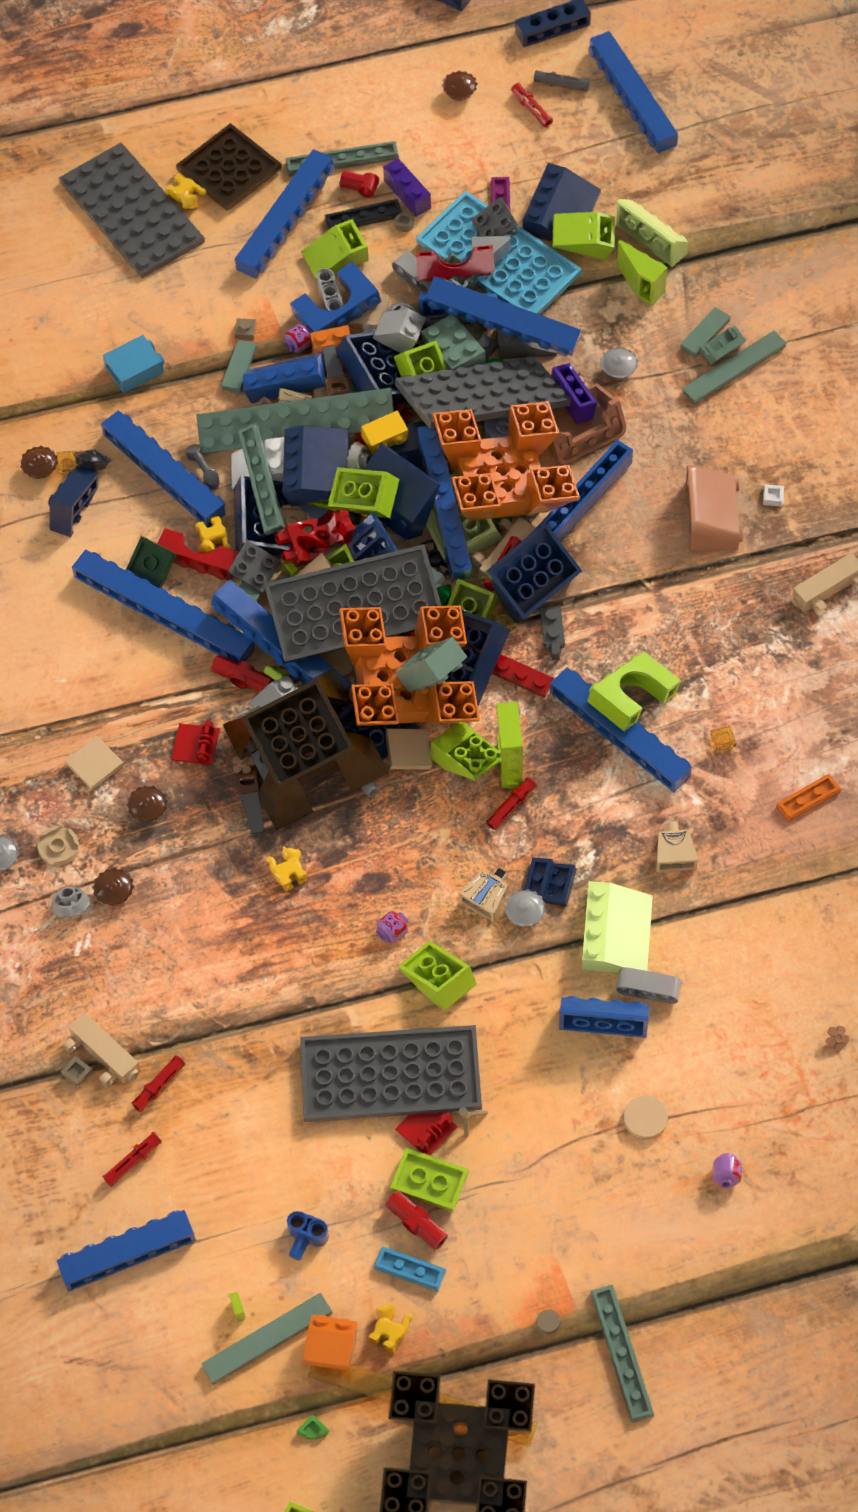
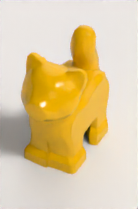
[166,174,207,209]
[195,516,231,553]
[266,846,308,892]
[368,1304,413,1354]

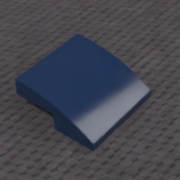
[348,521,395,561]
[523,857,577,906]

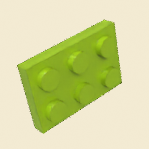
[390,1148,469,1213]

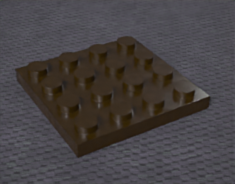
[176,123,282,211]

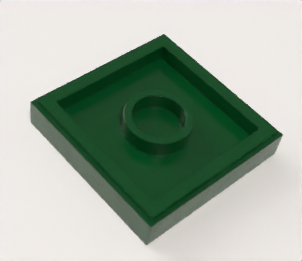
[126,536,177,588]

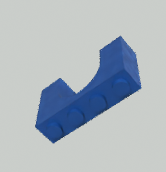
[290,262,381,332]

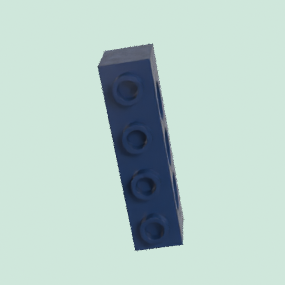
[515,0,591,48]

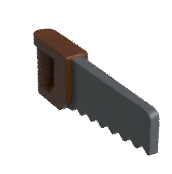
[323,346,350,396]
[235,770,264,834]

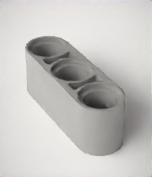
[392,251,442,293]
[317,268,343,311]
[616,967,682,1004]

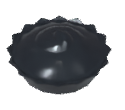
[73,449,111,472]

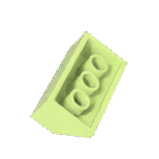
[616,199,688,267]

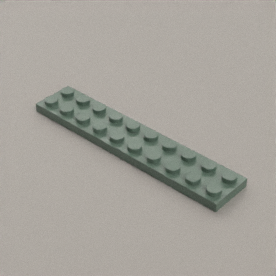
[196,388,394,454]

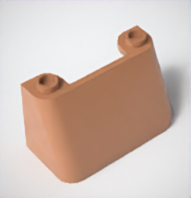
[548,383,626,464]
[685,465,743,551]

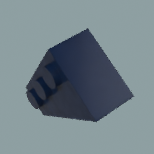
[48,466,99,537]

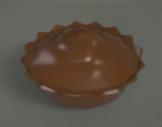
[442,70,478,101]
[20,445,58,479]
[126,785,168,822]
[92,868,134,906]

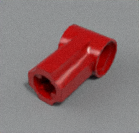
[339,171,380,198]

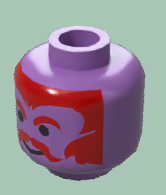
[284,324,312,353]
[376,911,408,943]
[712,1153,742,1189]

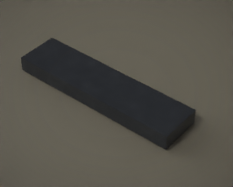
[325,199,402,230]

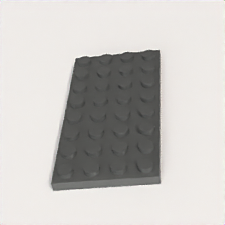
[59,142,205,278]
[395,356,571,429]
[264,544,442,664]
[300,1025,482,1122]

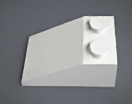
[231,437,285,490]

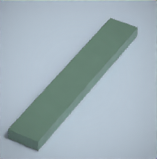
[285,141,399,176]
[682,331,786,405]
[238,423,285,536]
[591,1285,654,1423]
[201,1292,333,1385]

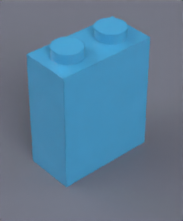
[103,335,165,393]

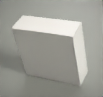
[763,484,784,507]

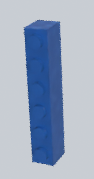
[56,1210,196,1292]

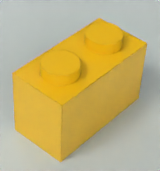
[361,411,408,455]

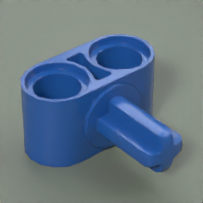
[287,1211,329,1260]

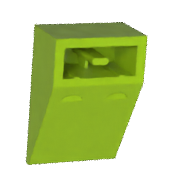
[552,212,615,260]
[301,219,369,280]
[617,240,667,306]
[430,722,501,780]

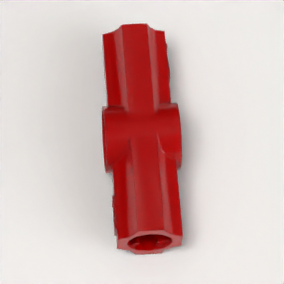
[211,655,274,692]
[385,1190,448,1251]

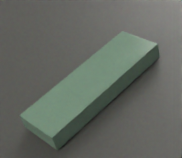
[680,307,731,358]
[221,339,257,393]

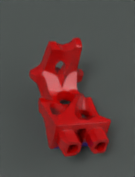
[275,509,355,567]

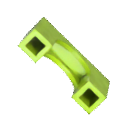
[587,652,681,731]
[496,702,523,789]

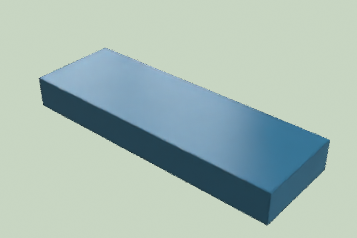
[374,1246,446,1292]

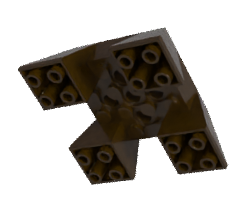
[222,668,389,831]
[380,1371,535,1512]

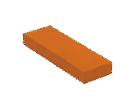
[776,774,841,822]

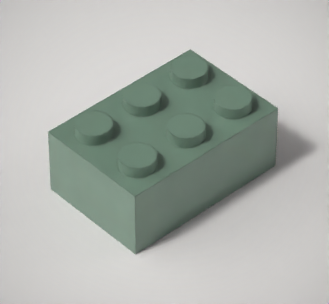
[420,315,486,370]
[395,637,467,692]

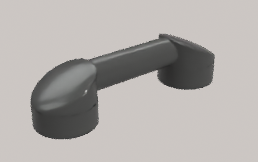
[186,444,220,490]

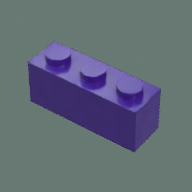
[383,158,431,217]
[551,363,597,424]

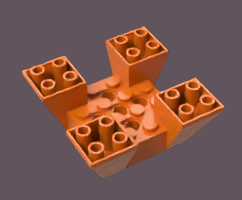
[432,401,580,521]
[339,606,480,726]

